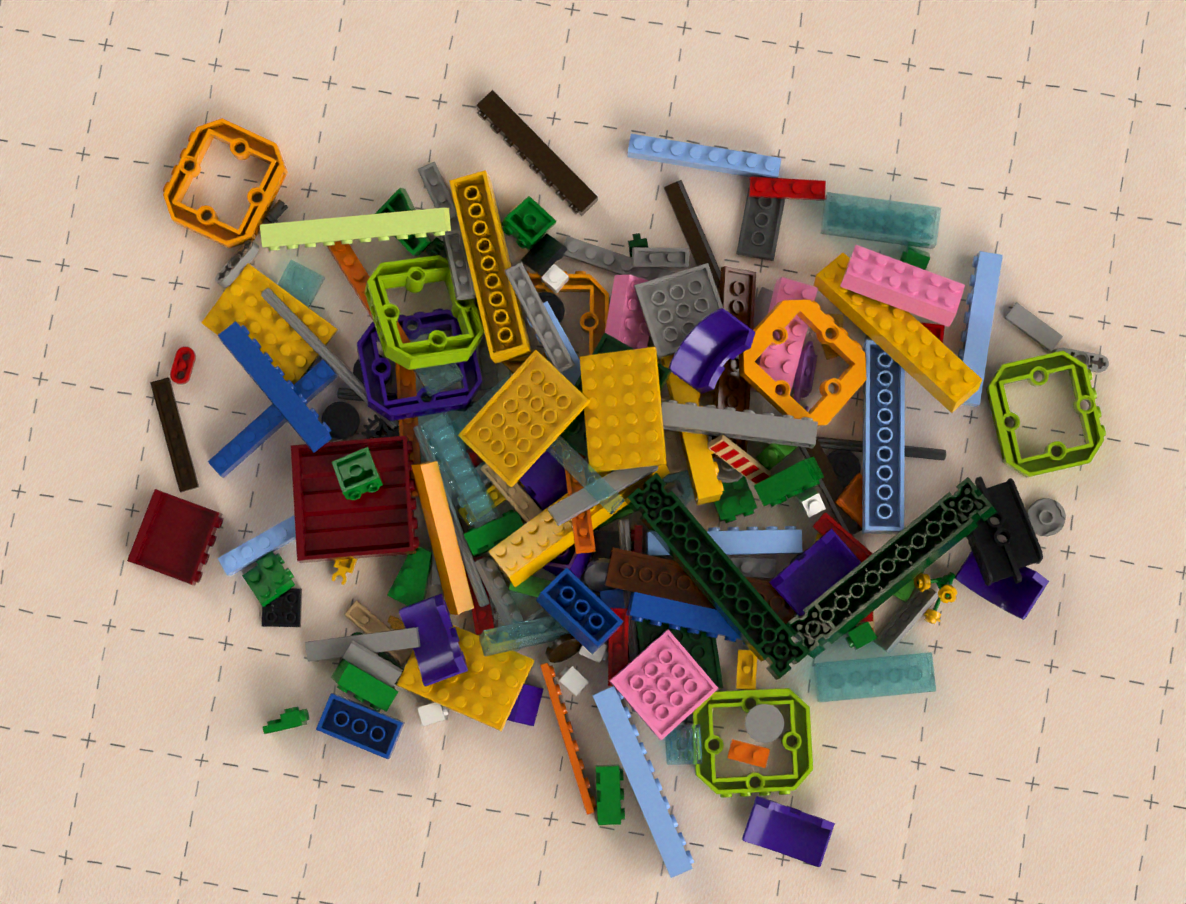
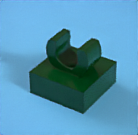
[628,233,648,257]
[425,237,446,258]

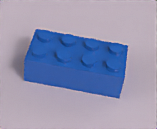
[536,568,623,655]
[316,693,405,759]

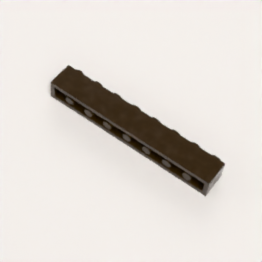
[476,90,598,216]

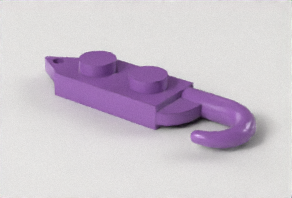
[793,341,818,412]

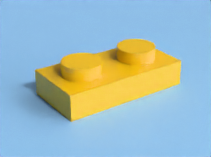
[736,650,757,690]

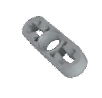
[215,239,260,288]
[1054,348,1109,373]

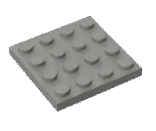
[634,263,723,359]

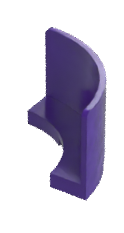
[669,308,755,394]
[519,445,568,511]
[769,529,861,616]
[955,551,1049,620]
[399,593,468,686]
[742,796,835,867]

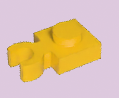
[332,558,358,585]

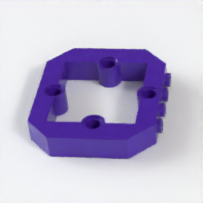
[357,308,482,421]

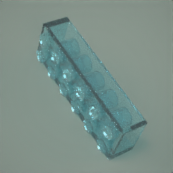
[820,192,941,249]
[421,411,499,528]
[813,652,936,702]

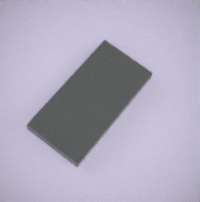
[736,188,785,261]

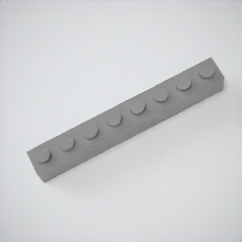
[661,400,818,448]

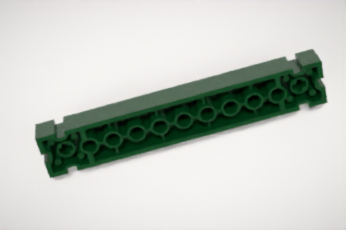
[624,473,809,680]
[785,477,997,659]

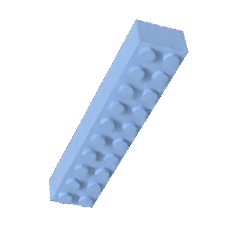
[862,340,905,535]
[592,686,694,878]

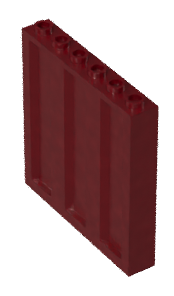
[291,436,419,563]

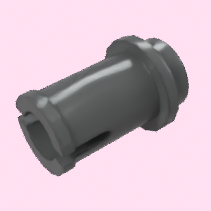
[264,199,288,223]

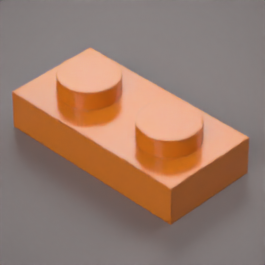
[727,739,770,768]

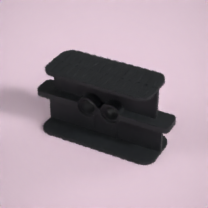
[954,476,1043,586]

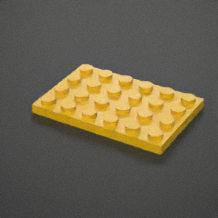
[201,263,338,385]
[579,347,667,473]
[458,350,591,487]
[397,625,534,732]

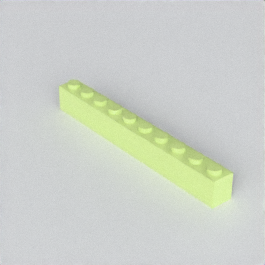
[260,208,451,251]

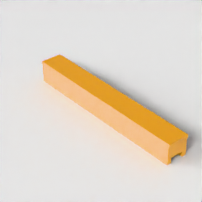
[411,461,474,615]

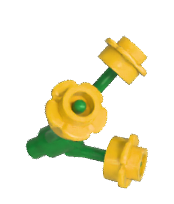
[914,572,957,624]

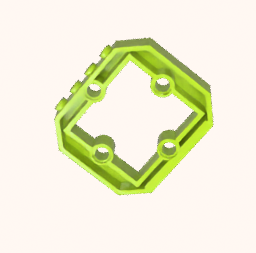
[364,255,485,370]
[986,351,1106,478]
[692,688,813,798]

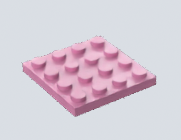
[610,629,719,740]

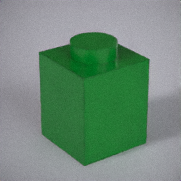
[845,621,877,650]

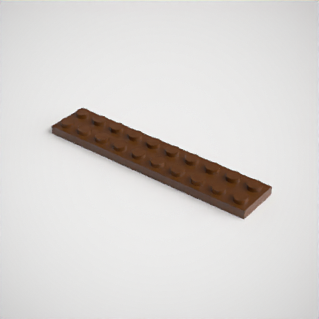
[711,266,756,459]
[604,547,795,624]

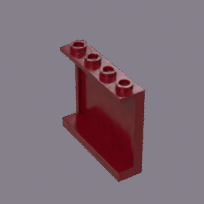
[127,489,224,586]

